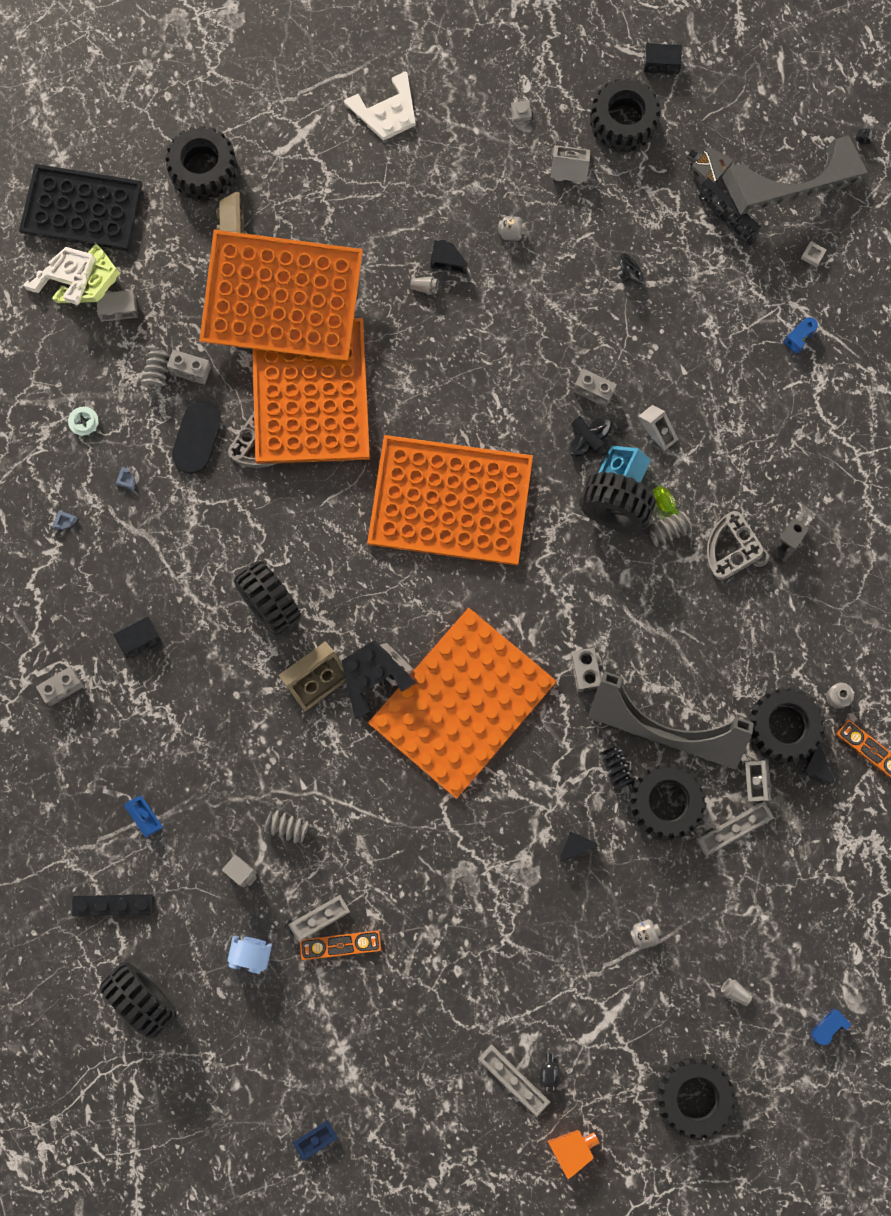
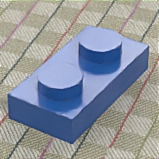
[124,795,163,838]

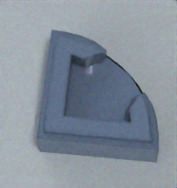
[116,466,136,491]
[52,511,78,530]

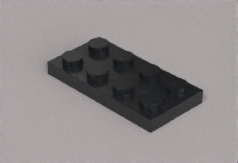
[699,178,761,246]

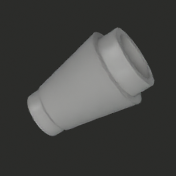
[410,277,438,295]
[721,978,752,1006]

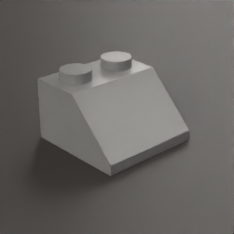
[550,145,590,184]

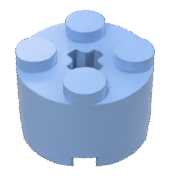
[227,936,272,974]

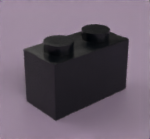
[644,43,682,75]
[113,617,161,658]

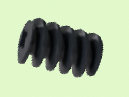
[600,747,636,790]

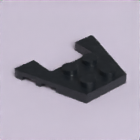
[342,641,418,720]

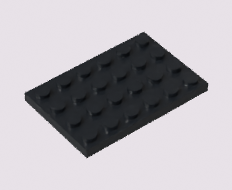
[19,164,143,251]

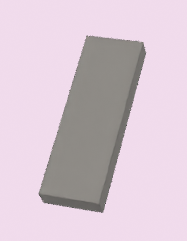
[289,895,350,942]

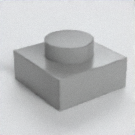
[511,100,532,122]
[801,241,826,267]

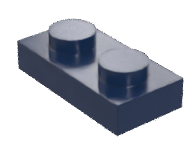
[292,1120,338,1161]

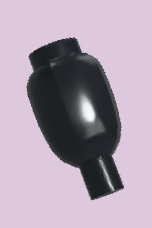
[540,1053,560,1092]

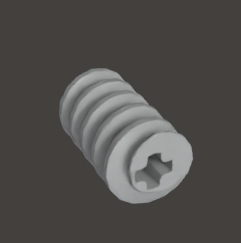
[140,347,171,390]
[649,511,692,547]
[264,810,308,844]

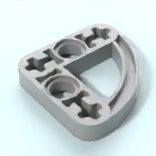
[228,414,277,468]
[707,511,763,580]

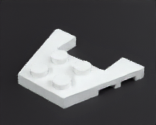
[344,72,415,141]
[23,247,96,305]

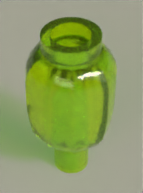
[651,485,678,515]

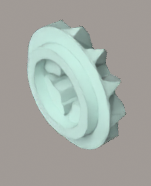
[68,407,99,436]

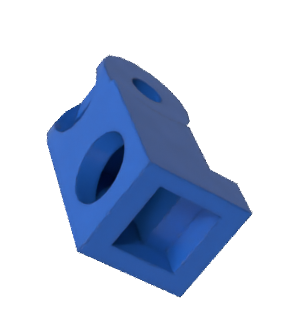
[783,317,818,354]
[811,1009,852,1045]

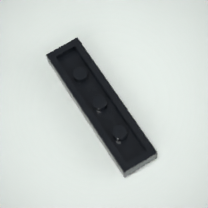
[72,894,153,917]

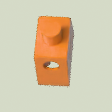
[547,1130,600,1179]

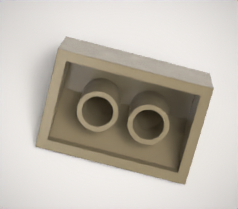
[216,192,244,233]
[278,641,346,712]

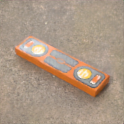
[836,719,891,778]
[300,930,381,960]

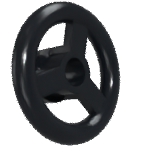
[617,253,644,285]

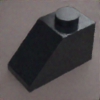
[430,240,467,274]

